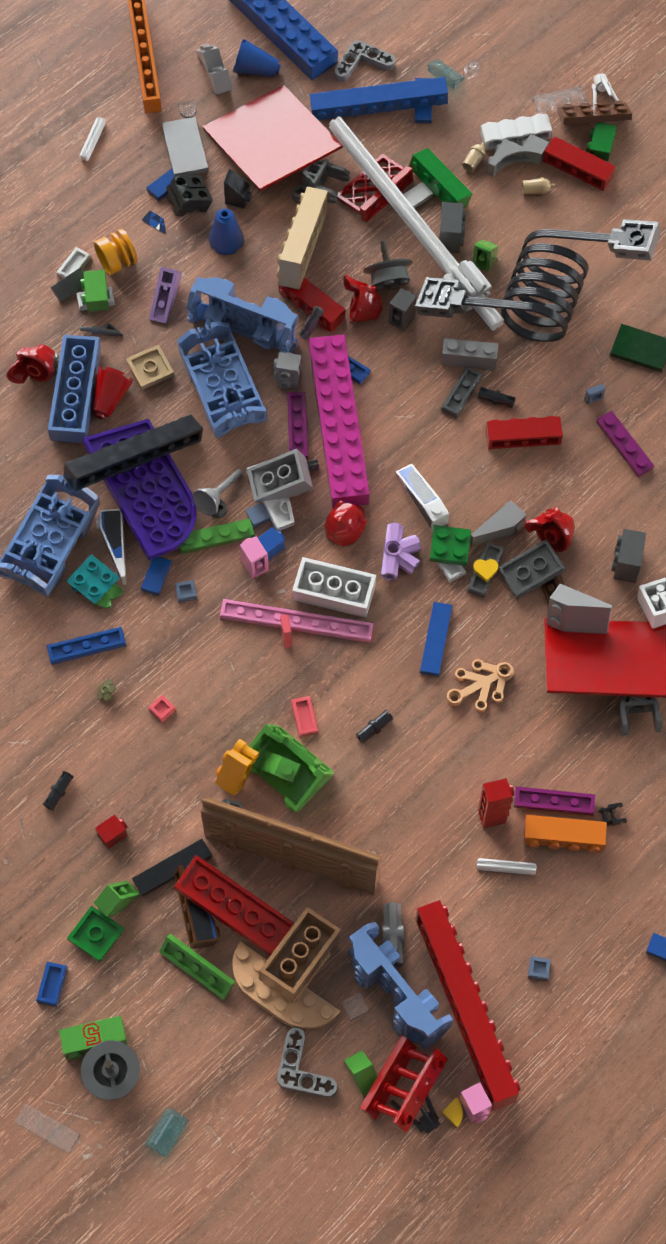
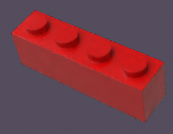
[543,136,615,191]
[278,277,346,332]
[486,416,563,449]
[478,778,514,829]

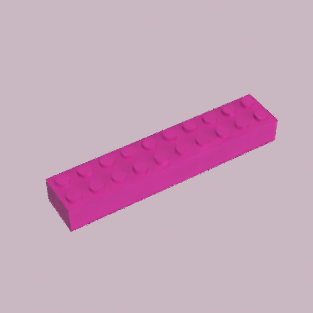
[309,334,369,508]

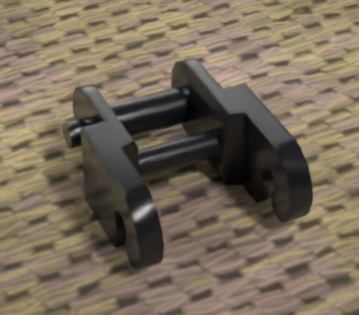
[598,803,627,826]

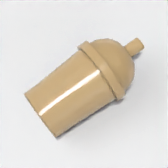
[462,143,486,172]
[522,177,555,195]

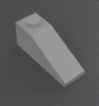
[470,500,527,545]

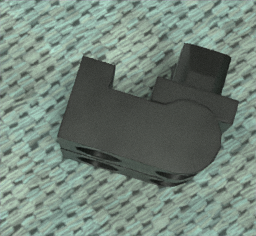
[166,175,213,216]

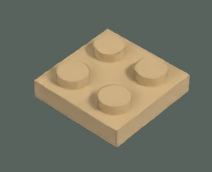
[126,345,175,390]

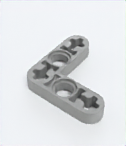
[335,40,395,82]
[277,1028,337,1098]

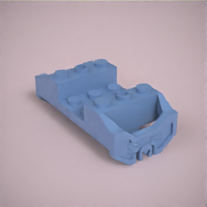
[186,277,298,353]
[177,321,267,438]
[0,475,100,597]
[348,922,453,1050]

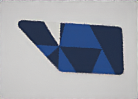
[142,211,166,234]

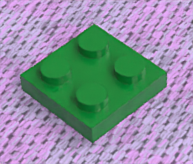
[429,525,471,566]
[67,906,125,963]

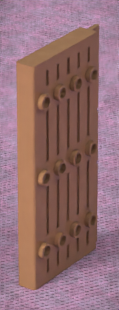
[200,796,382,895]

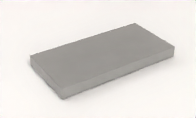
[162,117,209,178]

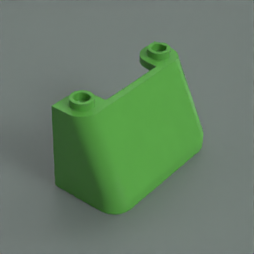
[249,724,334,812]

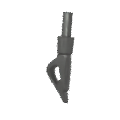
[80,324,123,337]

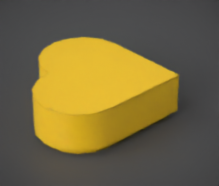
[473,559,498,583]

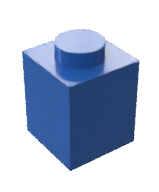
[258,527,285,561]

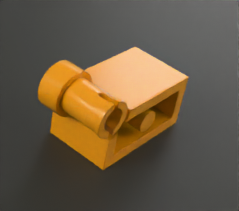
[215,739,260,796]

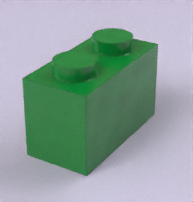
[586,122,617,161]

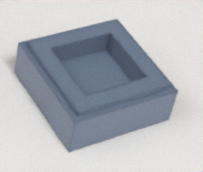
[584,384,605,404]
[246,502,271,528]
[175,580,197,603]
[527,956,551,981]

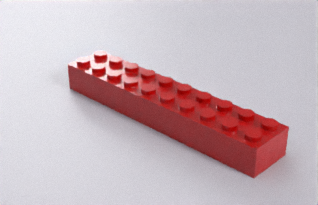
[415,900,521,1111]

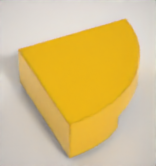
[442,1097,463,1128]

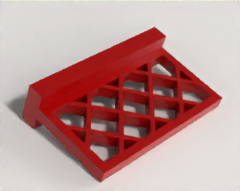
[336,154,414,222]

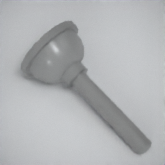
[193,469,243,516]

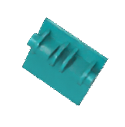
[66,554,120,604]

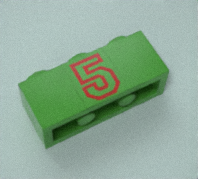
[59,1016,127,1060]

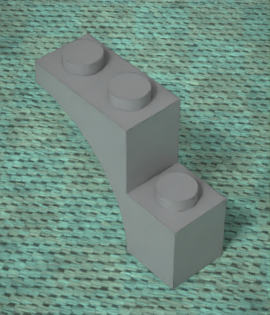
[196,44,233,94]
[487,134,549,176]

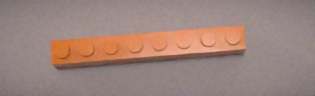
[128,0,162,113]

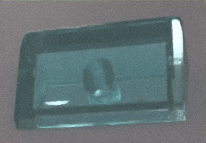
[428,59,464,89]
[145,1108,189,1157]

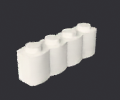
[480,114,552,150]

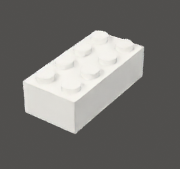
[292,557,376,618]

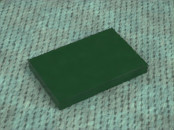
[610,324,666,372]

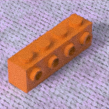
[523,815,607,853]

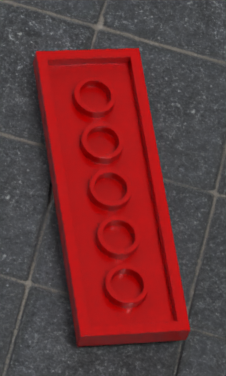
[173,855,294,956]

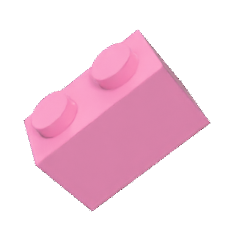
[240,536,269,579]
[459,1083,492,1123]

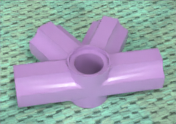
[381,523,421,581]

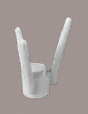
[592,73,619,104]

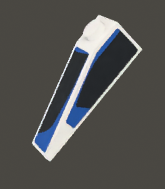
[396,464,449,531]
[96,509,127,585]

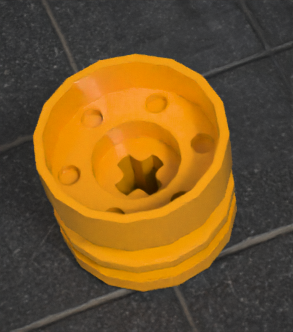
[94,229,138,276]

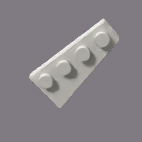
[246,461,294,531]

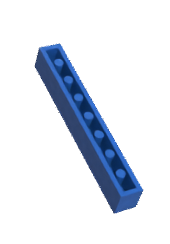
[310,77,448,121]

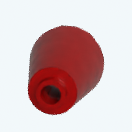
[92,366,133,420]

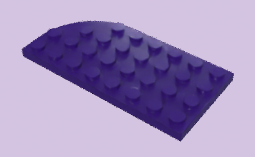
[82,419,197,560]

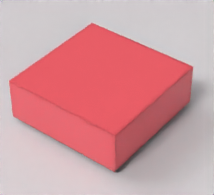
[148,695,176,723]

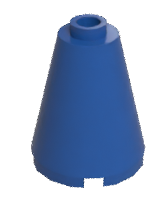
[233,39,281,77]
[209,209,244,255]

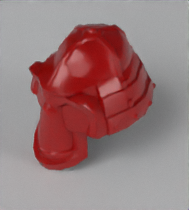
[343,275,383,323]
[7,344,55,384]
[324,501,368,547]
[525,507,575,552]

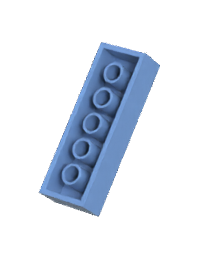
[48,335,101,443]

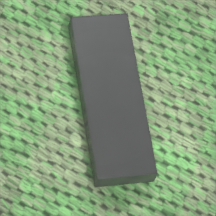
[441,367,483,418]
[467,542,505,598]

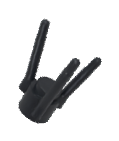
[391,1095,441,1134]

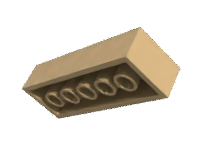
[276,187,328,289]

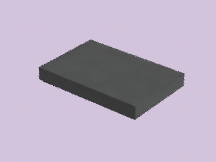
[498,539,566,599]

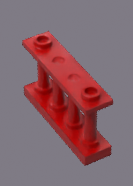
[360,1035,448,1133]

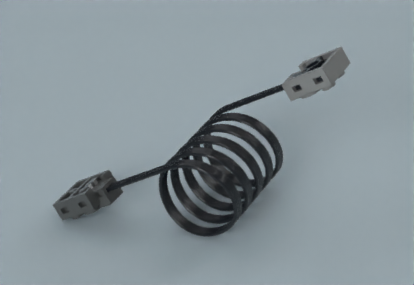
[415,219,661,342]

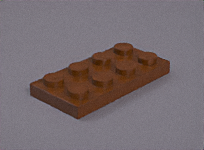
[558,101,632,125]

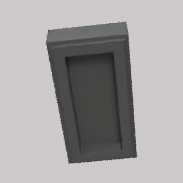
[50,268,84,302]

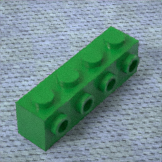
[409,148,473,208]

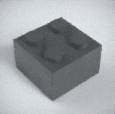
[439,202,466,253]
[611,529,646,583]

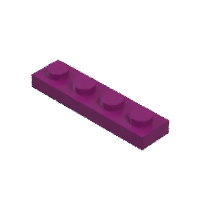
[287,392,308,460]
[596,411,654,477]
[514,786,595,816]

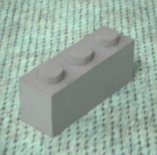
[441,338,498,370]

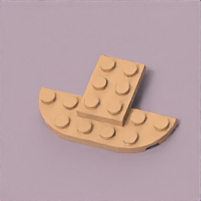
[232,941,340,1030]

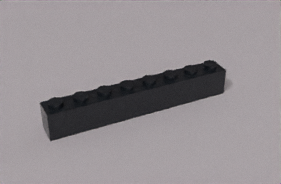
[63,414,203,491]

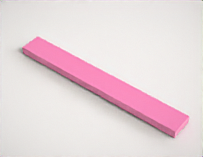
[220,599,374,643]

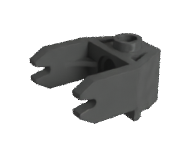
[302,159,350,203]
[617,696,662,736]

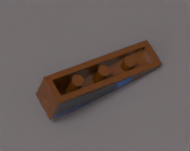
[174,865,220,949]

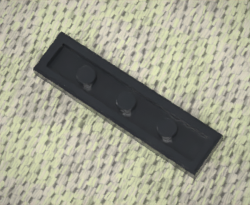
[132,839,212,897]

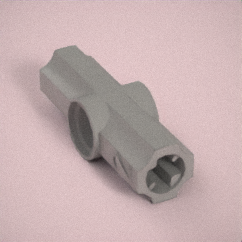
[383,902,404,967]

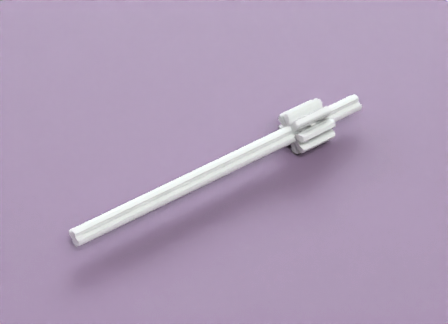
[329,117,504,331]

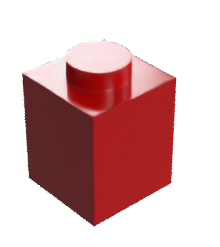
[95,814,128,849]

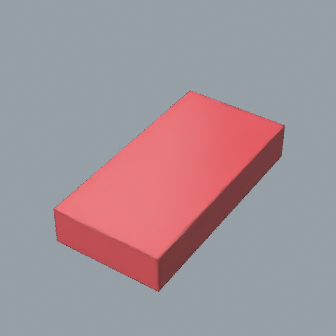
[280,614,292,648]
[291,696,318,738]

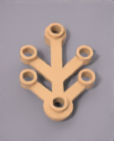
[447,659,514,713]

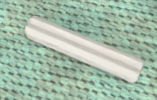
[80,117,105,161]
[477,858,537,875]

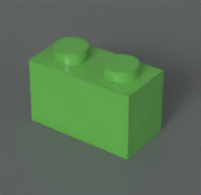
[81,270,109,312]

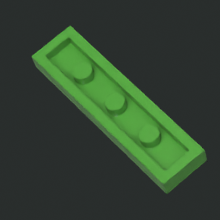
[180,518,255,554]
[159,934,235,1000]

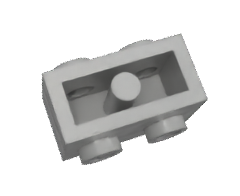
[273,352,302,390]

